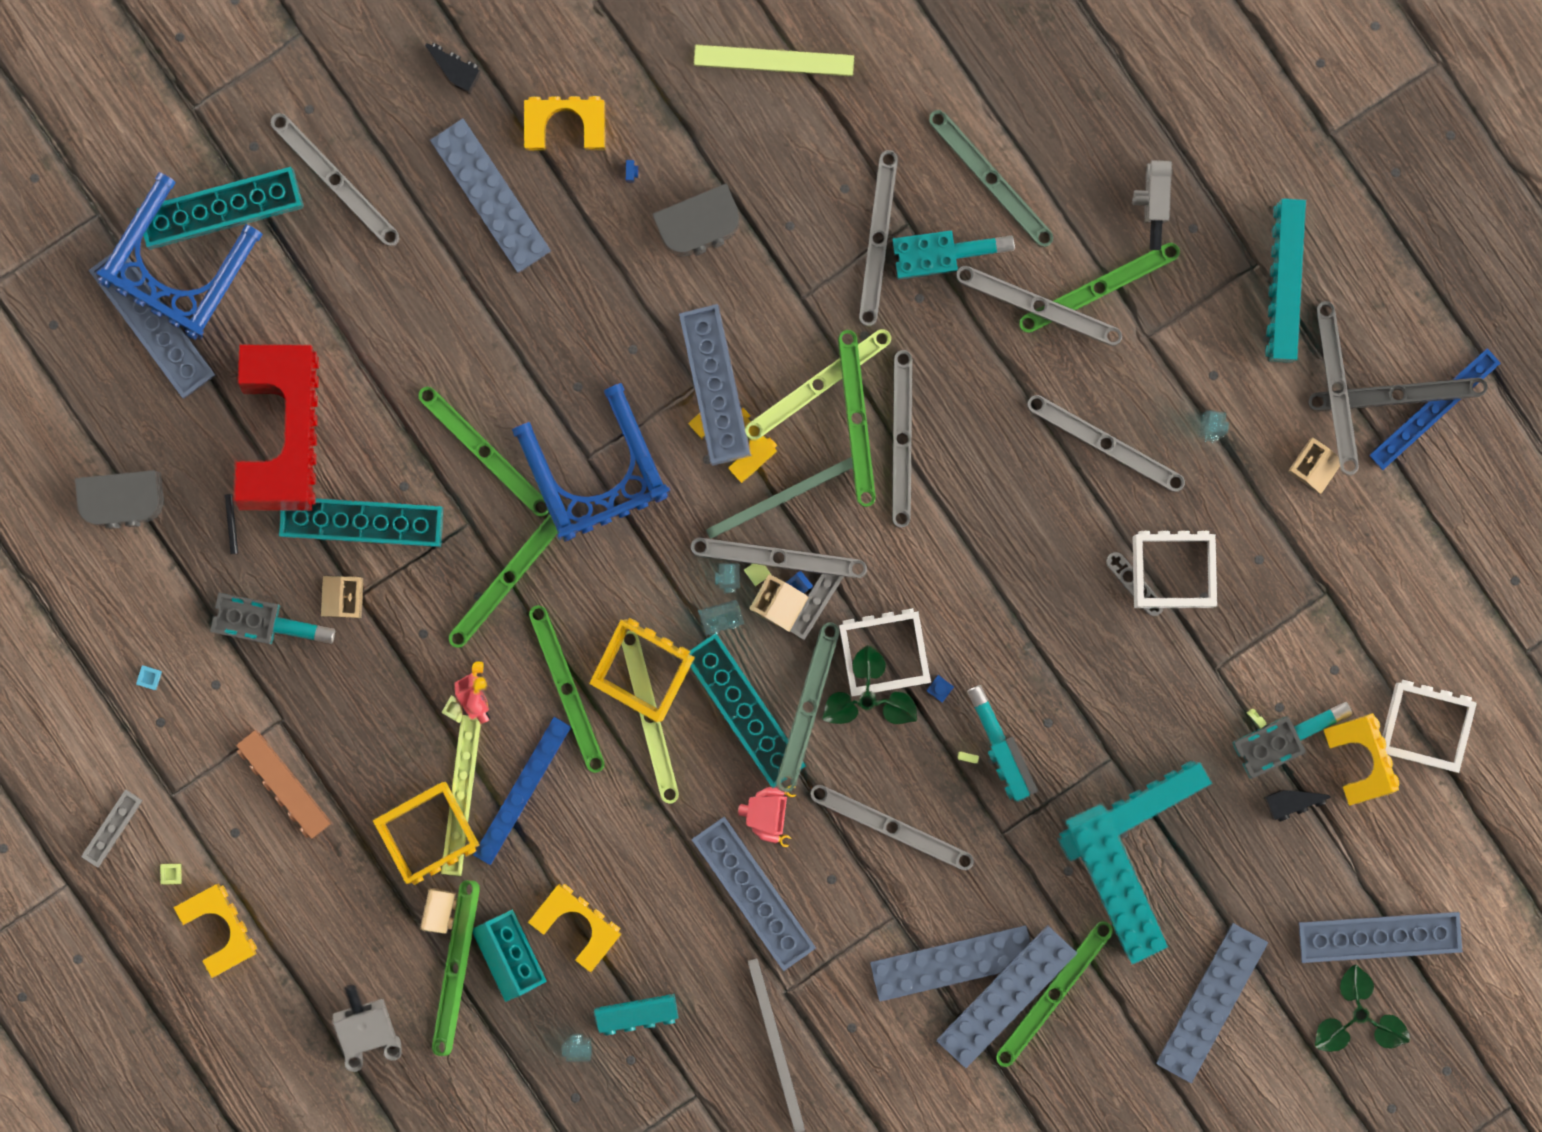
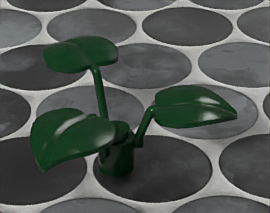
[822,645,917,724]
[1315,964,1410,1052]

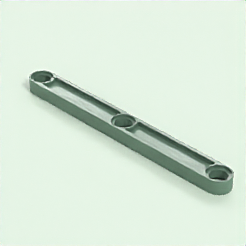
[929,110,1053,247]
[706,457,853,539]
[776,622,839,793]

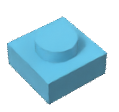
[136,665,162,690]

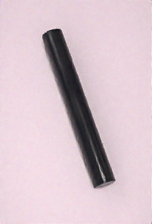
[225,494,238,554]

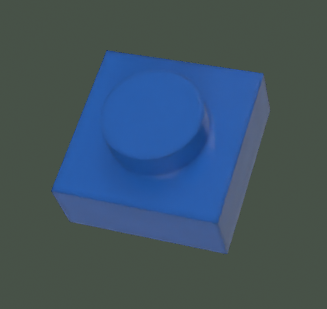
[626,160,638,183]
[786,571,813,594]
[926,675,954,703]

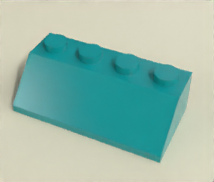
[472,909,547,1002]
[594,994,679,1036]

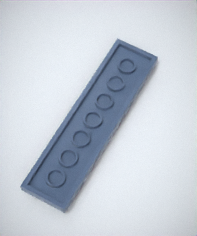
[430,119,551,273]
[88,253,216,399]
[679,304,751,466]
[692,816,816,971]
[1299,912,1462,963]
[1156,923,1268,1083]
[870,925,1030,1002]
[937,925,1077,1068]

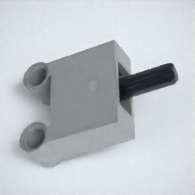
[1132,160,1172,251]
[333,984,402,1072]

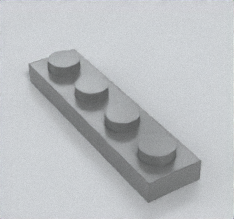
[790,574,843,640]
[81,789,143,868]

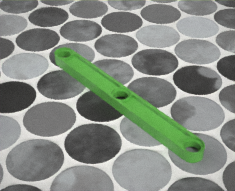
[1019,243,1180,333]
[838,330,876,507]
[419,387,549,517]
[449,510,567,648]
[529,605,605,773]
[432,880,480,1056]
[996,921,1113,1067]

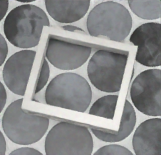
[1133,531,1217,608]
[839,608,931,696]
[1382,680,1477,773]

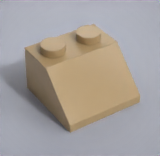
[421,888,457,933]

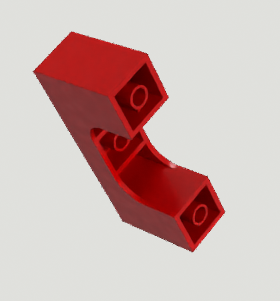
[234,345,319,511]

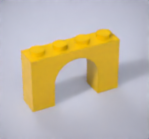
[524,96,605,150]
[688,407,777,484]
[1324,713,1399,806]
[174,883,257,978]
[528,884,621,972]

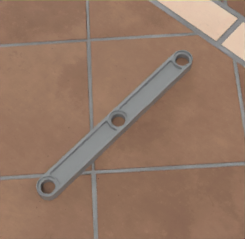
[271,113,399,246]
[859,150,898,326]
[956,266,1122,346]
[1317,301,1359,476]
[892,350,912,528]
[1027,395,1185,492]
[691,538,867,578]
[810,785,974,870]
[748,958,805,1132]

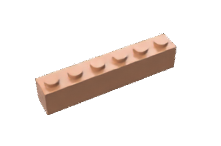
[236,730,332,839]

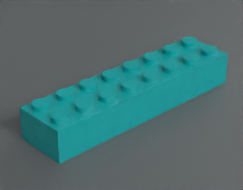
[136,167,304,250]
[1265,198,1306,363]
[279,498,444,547]
[690,633,806,788]
[1057,760,1212,861]
[1065,804,1168,965]

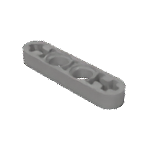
[1106,552,1163,616]

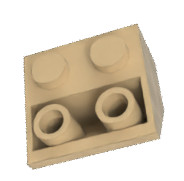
[1288,438,1340,494]
[749,574,809,632]
[321,576,363,618]

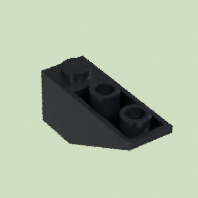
[425,43,481,94]
[1264,790,1331,822]

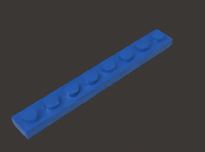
[1369,348,1500,470]
[473,717,571,865]

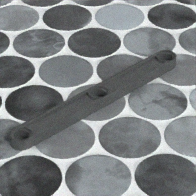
[1308,378,1488,412]

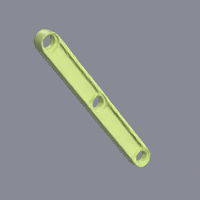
[745,329,891,440]
[622,631,679,804]

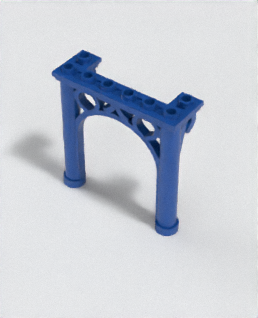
[96,172,263,340]
[512,383,670,542]

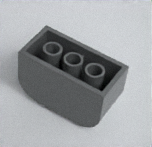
[653,183,739,257]
[75,470,164,529]

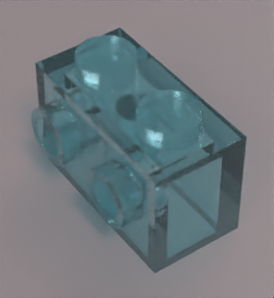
[1200,410,1229,442]
[715,564,740,593]
[698,600,744,635]
[562,1034,592,1062]

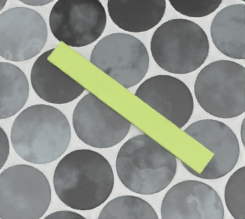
[694,45,854,76]
[441,715,481,876]

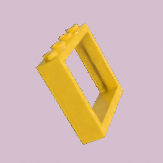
[589,618,695,722]
[373,782,480,885]

